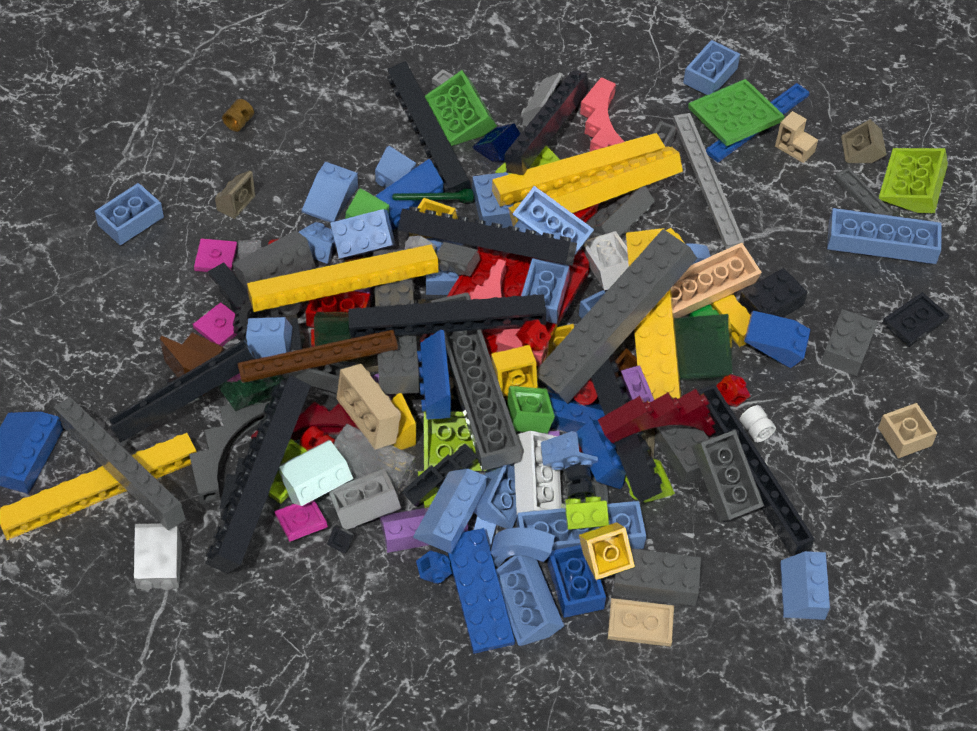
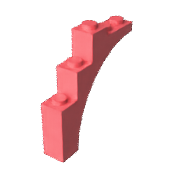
[580,77,625,152]
[469,259,549,366]

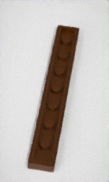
[238,330,398,383]

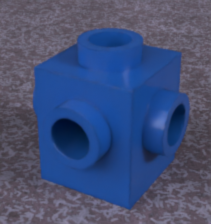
[416,551,452,584]

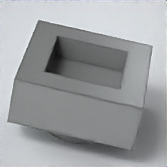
[432,69,454,87]

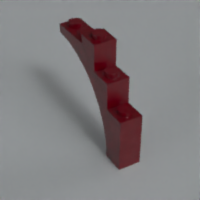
[598,389,715,443]
[251,402,381,450]

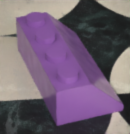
[380,507,468,553]

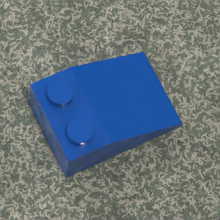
[744,311,810,368]

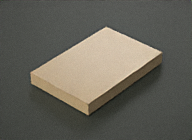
[608,598,674,647]

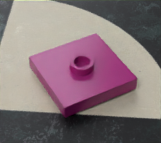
[194,239,238,272]
[193,302,237,346]
[275,500,328,542]

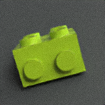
[561,496,609,530]

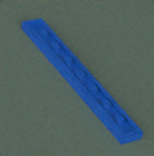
[706,83,809,163]

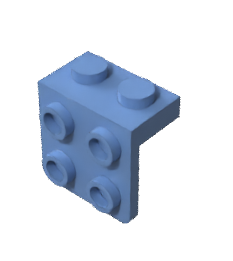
[299,222,335,264]
[541,431,598,471]

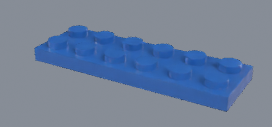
[447,528,515,654]

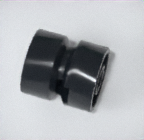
[564,465,594,500]

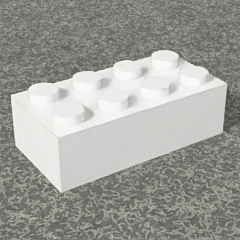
[583,231,629,291]

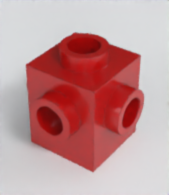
[515,320,551,351]
[716,374,750,407]

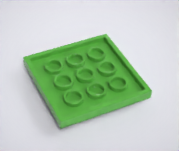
[688,79,785,146]

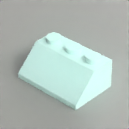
[278,440,353,506]

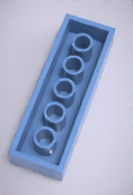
[827,208,941,264]
[517,501,646,558]

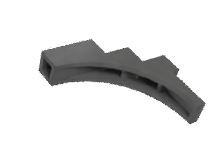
[189,401,270,504]

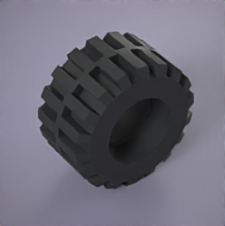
[233,299,283,343]

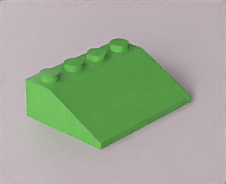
[425,70,497,146]

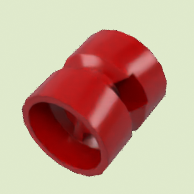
[574,378,597,405]
[300,426,338,451]

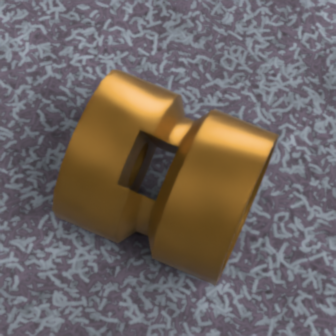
[222,99,254,132]

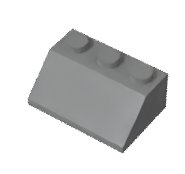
[521,73,563,127]
[329,468,401,530]

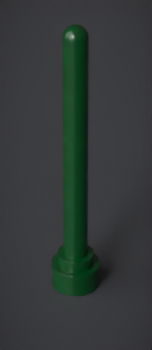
[392,189,474,203]

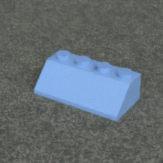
[512,186,594,255]

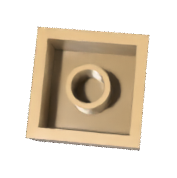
[878,403,937,458]

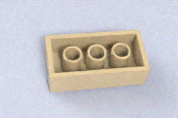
[336,364,401,450]

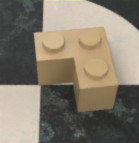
[775,111,818,163]

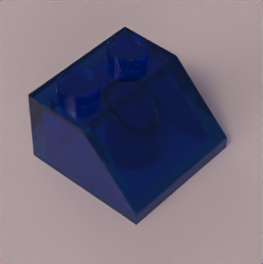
[472,123,521,162]

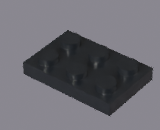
[882,292,950,347]

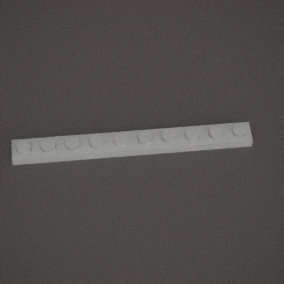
[673,113,744,249]

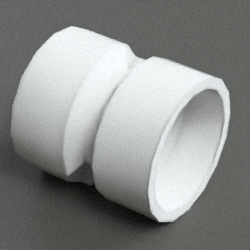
[740,405,776,443]

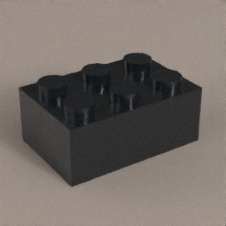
[739,268,808,317]

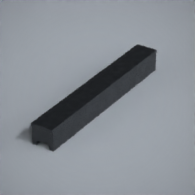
[109,340,257,443]

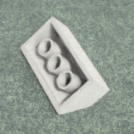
[514,431,562,514]

